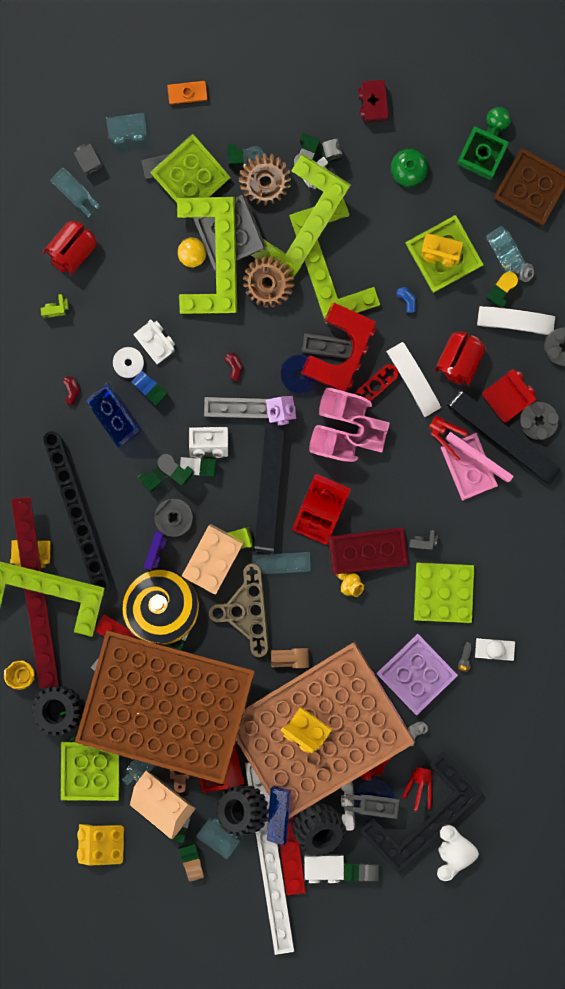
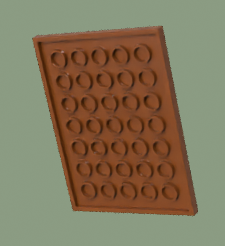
[75,630,255,784]

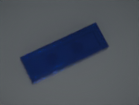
[266,785,291,846]

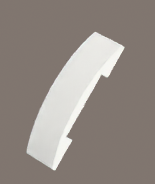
[477,306,555,335]
[386,342,441,417]

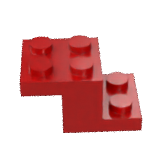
[292,474,351,545]

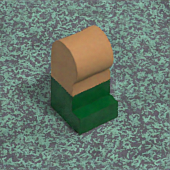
[178,842,204,882]

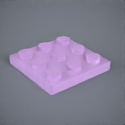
[376,634,458,715]

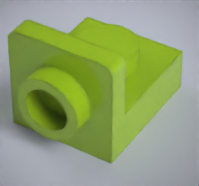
[41,294,69,318]

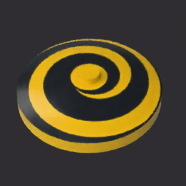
[122,569,199,645]

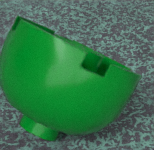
[390,149,428,187]

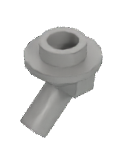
[507,263,534,282]

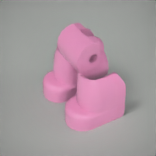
[309,388,390,462]

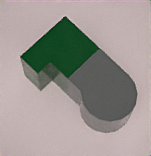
[158,454,195,487]
[344,861,380,881]

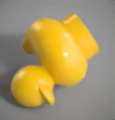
[337,573,364,597]

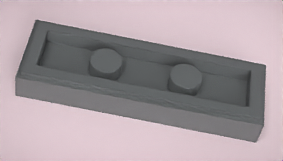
[302,333,352,359]

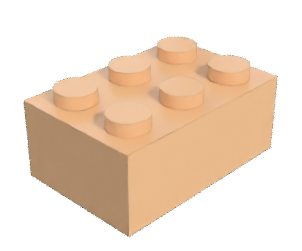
[182,524,244,595]

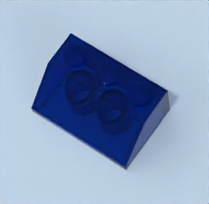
[86,382,143,448]

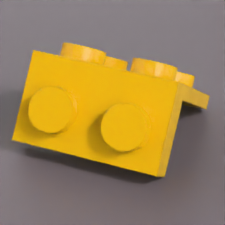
[77,824,124,865]

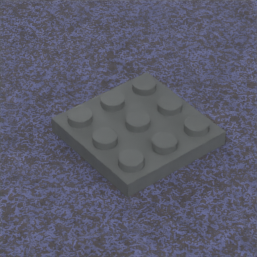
[193,195,266,271]

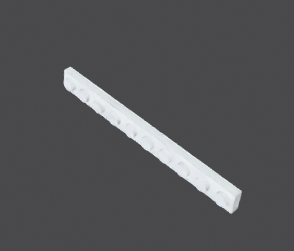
[245,762,294,955]

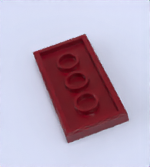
[328,527,408,575]

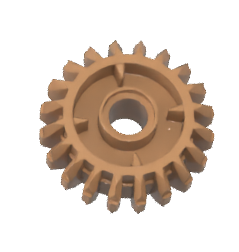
[239,153,291,205]
[243,256,295,307]

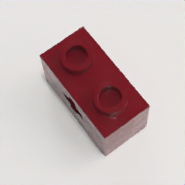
[358,80,388,123]

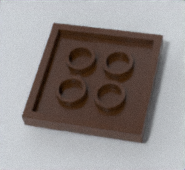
[493,148,565,226]

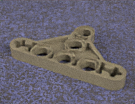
[209,563,269,657]

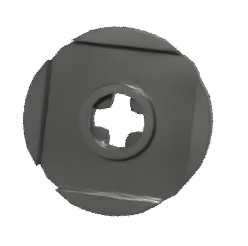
[544,327,565,366]
[520,402,559,440]
[155,499,193,537]

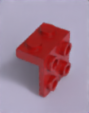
[482,369,536,423]

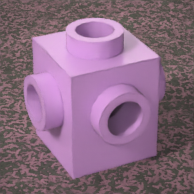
[266,396,296,425]

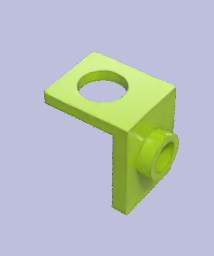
[228,527,254,549]

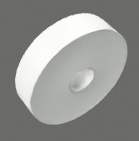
[113,347,144,378]

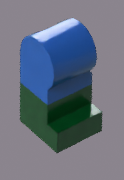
[132,371,168,407]

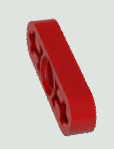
[354,364,398,402]

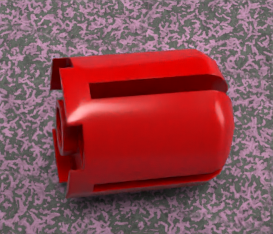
[42,220,97,276]
[434,332,485,386]

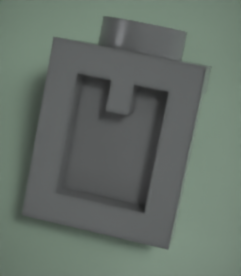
[409,530,438,550]

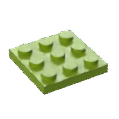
[150,134,231,203]
[405,215,483,293]
[414,563,474,623]
[61,742,119,801]

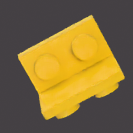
[420,233,463,267]
[281,707,333,753]

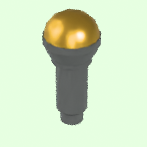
[458,642,472,672]

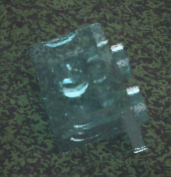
[106,112,147,144]
[196,817,241,859]

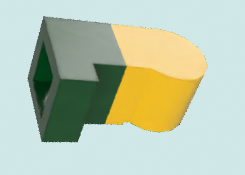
[486,272,518,308]

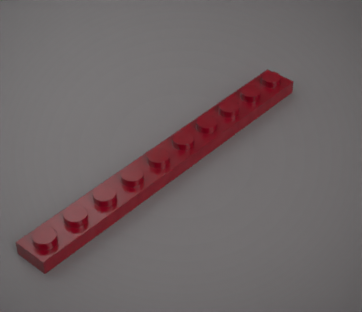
[11,496,59,688]

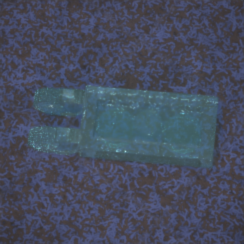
[50,167,100,217]

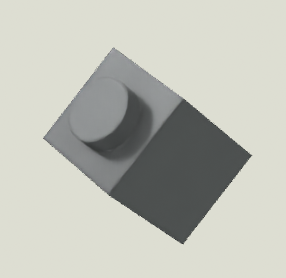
[74,144,103,176]

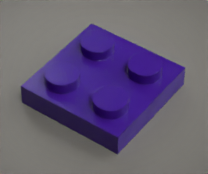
[143,531,167,570]

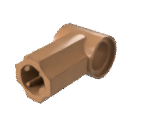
[271,648,309,668]

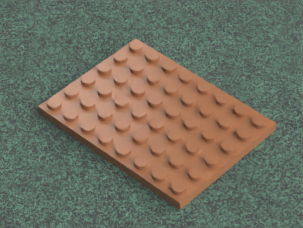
[236,642,416,821]

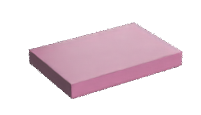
[441,433,498,500]

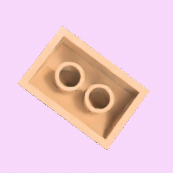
[130,771,196,840]

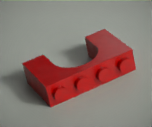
[301,303,376,392]

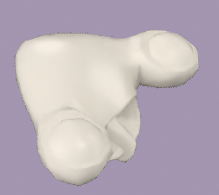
[437,825,479,881]

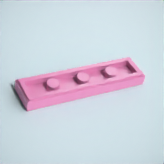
[445,432,513,482]

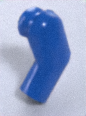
[396,287,416,313]

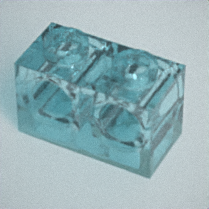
[486,226,525,272]

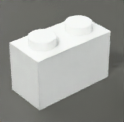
[305,854,344,883]

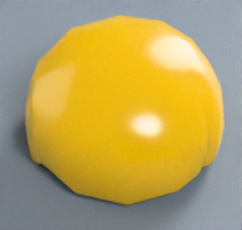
[178,237,206,268]
[4,661,35,690]

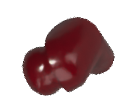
[225,353,243,381]
[63,376,80,406]

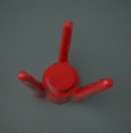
[429,416,468,461]
[402,767,433,812]

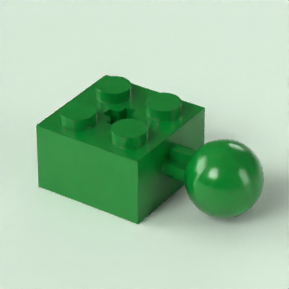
[457,107,511,180]

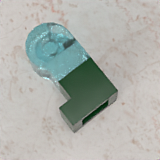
[228,144,263,166]

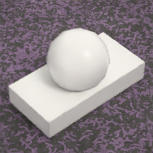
[475,638,515,661]

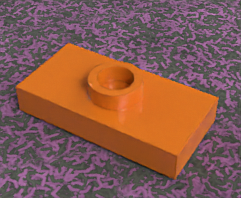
[167,81,207,105]

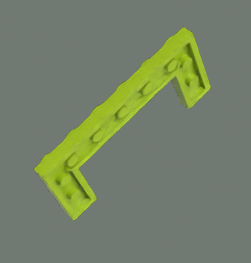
[251,154,351,281]
[177,197,237,314]
[289,198,380,324]
[0,562,104,637]

